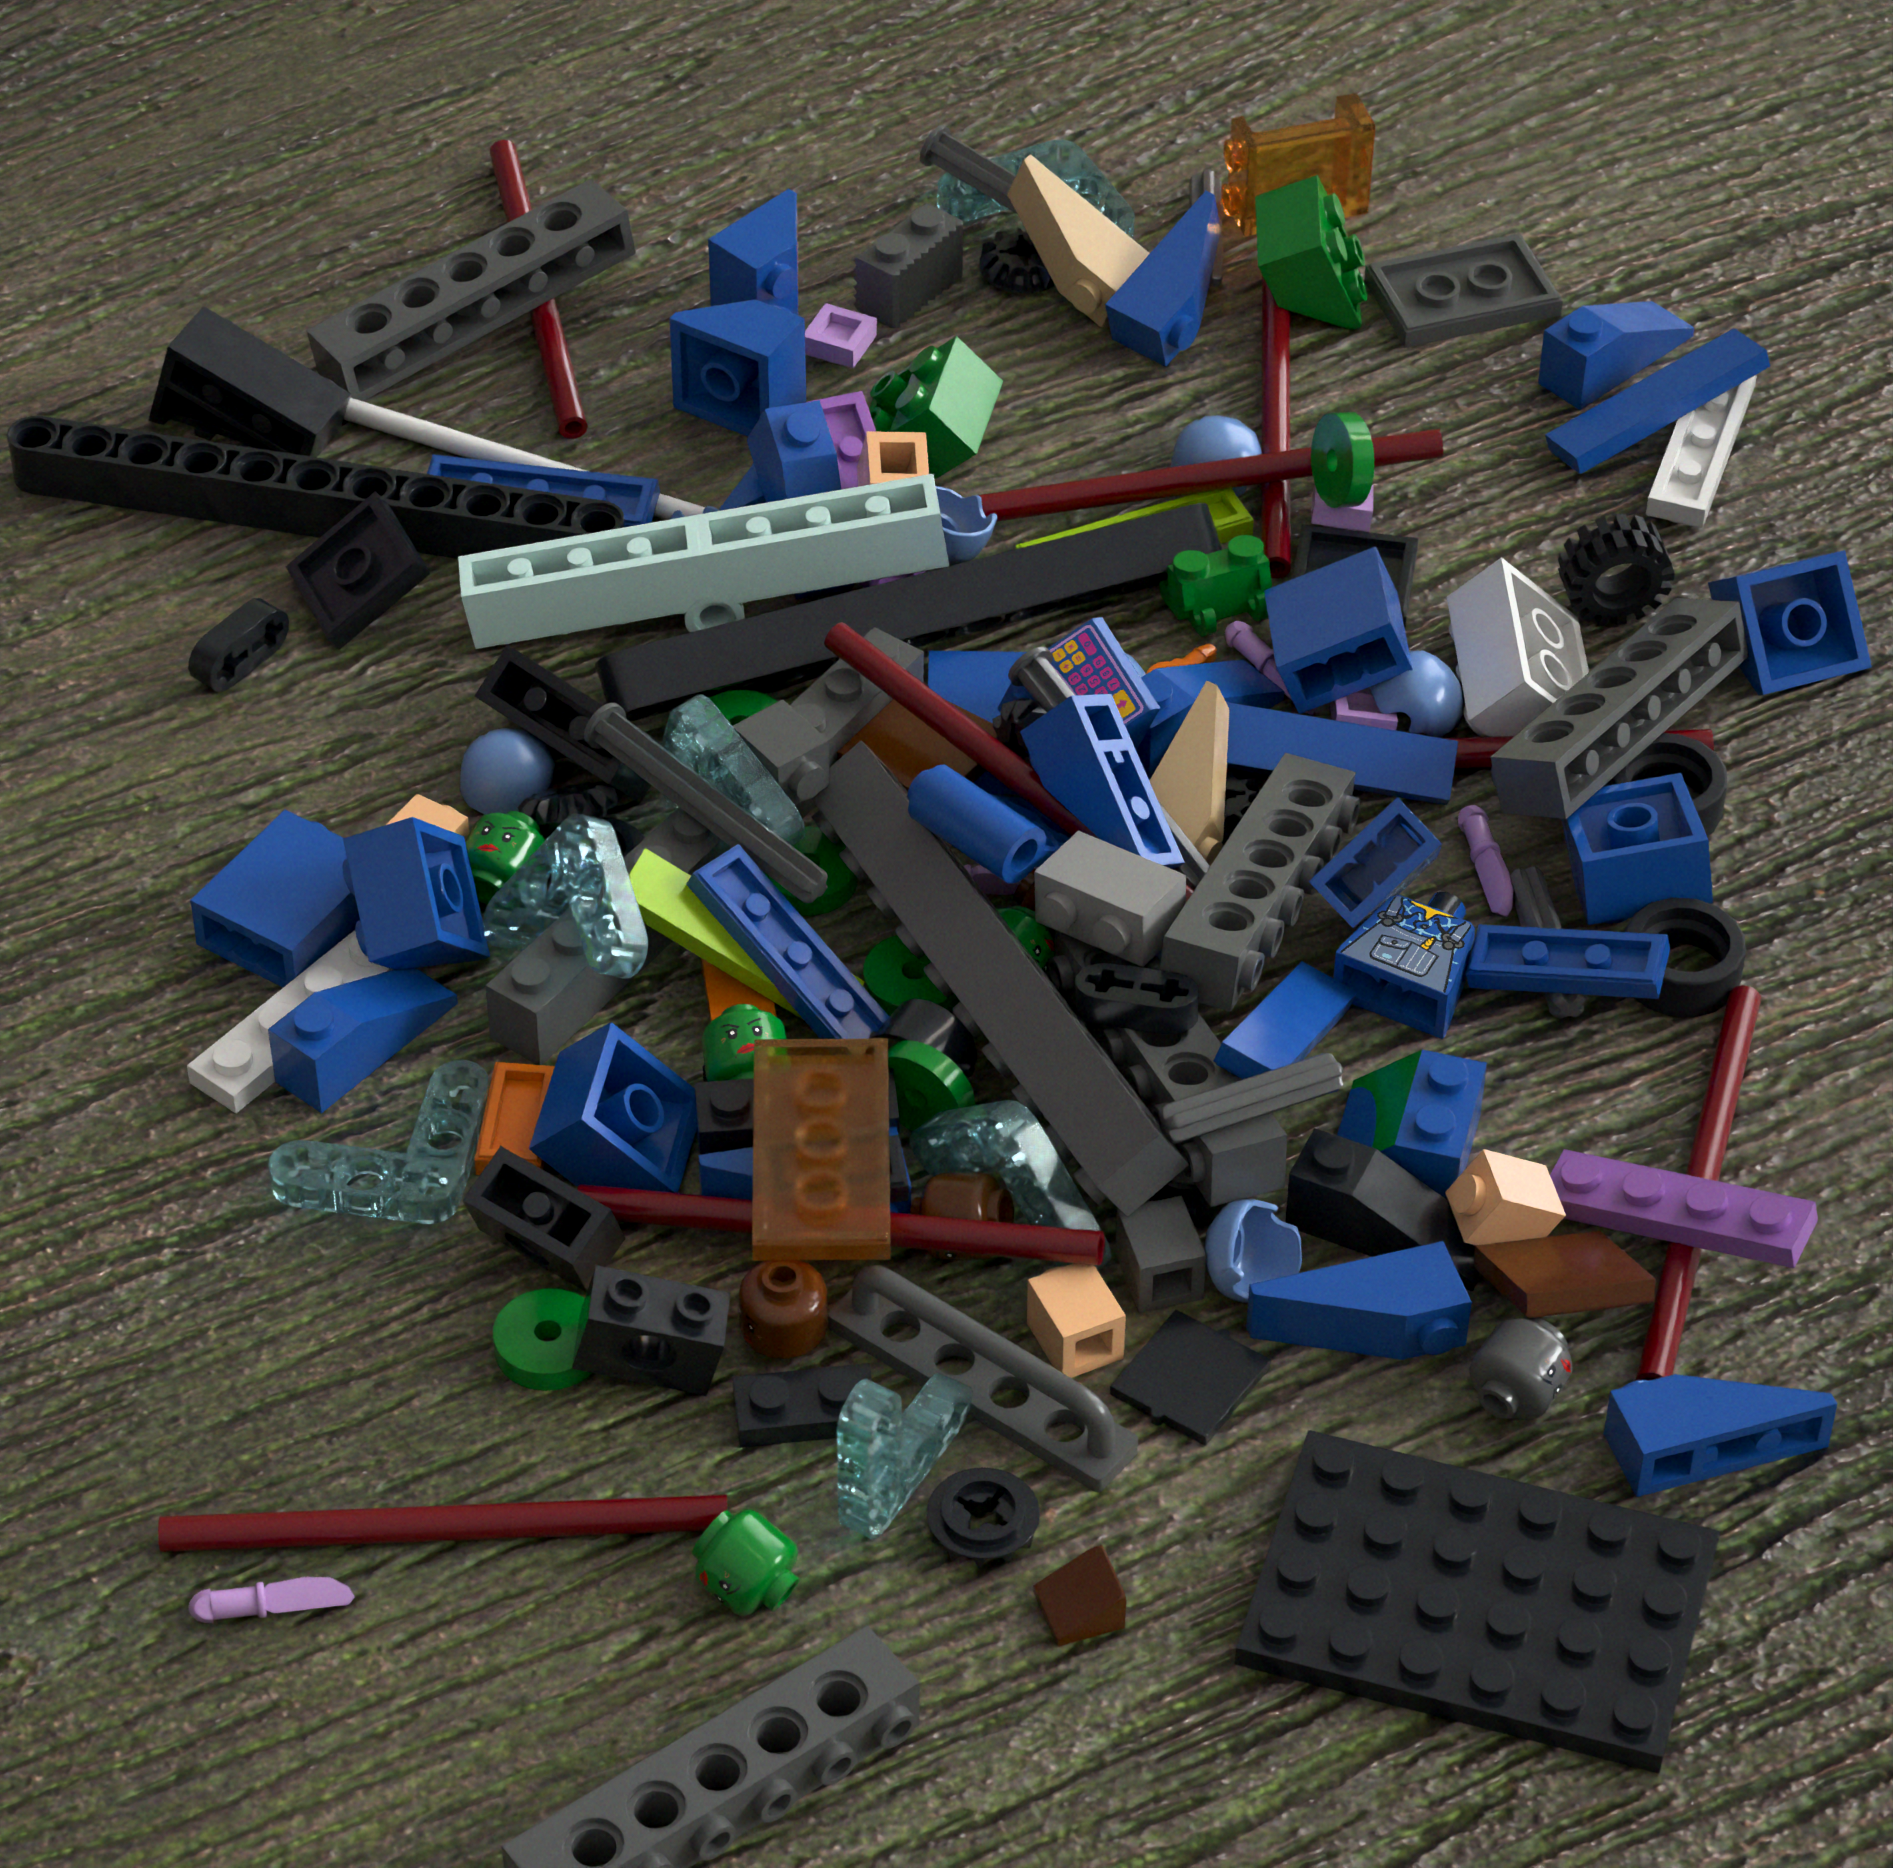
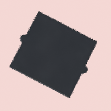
[1110,1310,1271,1446]

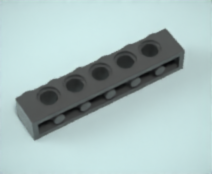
[306,179,636,401]
[1490,598,1749,819]
[1160,753,1361,1012]
[1048,930,1287,1207]
[501,1625,920,1868]

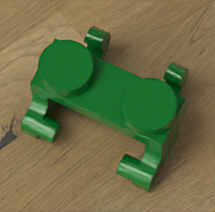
[1160,535,1272,637]

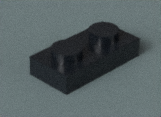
[732,1363,878,1448]

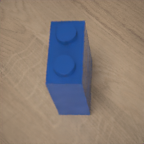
[1264,546,1413,714]
[190,810,360,987]

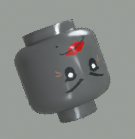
[1469,1317,1573,1420]

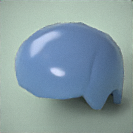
[1171,415,1262,496]
[936,486,997,566]
[1370,651,1464,738]
[460,728,555,814]
[1204,1199,1302,1303]

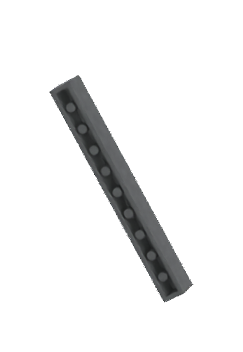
[486,627,924,1065]
[811,740,1190,1217]

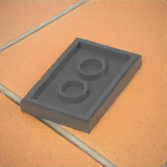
[1364,233,1563,348]

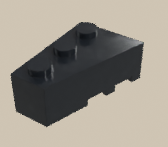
[148,306,351,457]

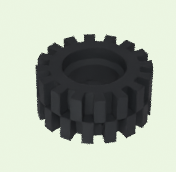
[1558,514,1675,626]

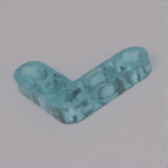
[938,140,1135,240]
[661,694,806,846]
[483,814,648,979]
[268,1060,489,1224]
[909,1100,1111,1271]
[837,1372,973,1540]

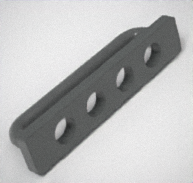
[828,1265,1138,1492]

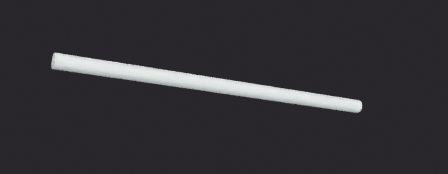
[344,398,706,520]

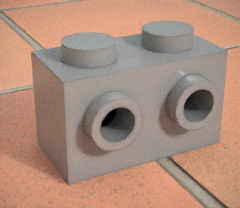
[1034,831,1186,967]

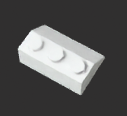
[1447,557,1589,737]

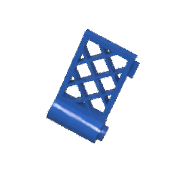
[907,764,1072,884]

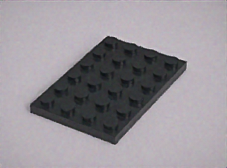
[1235,1430,1721,1774]

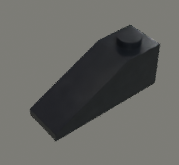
[1285,1128,1481,1292]

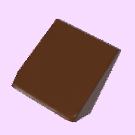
[1033,1545,1126,1647]

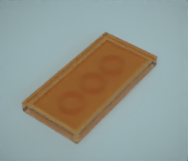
[752,1038,891,1261]

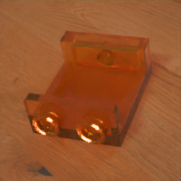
[1221,93,1376,236]

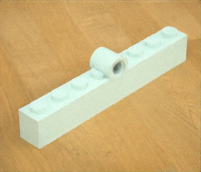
[458,474,949,649]

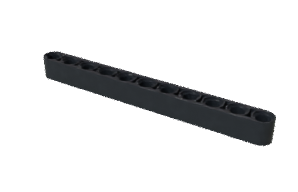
[7,416,625,559]
[595,503,1223,722]

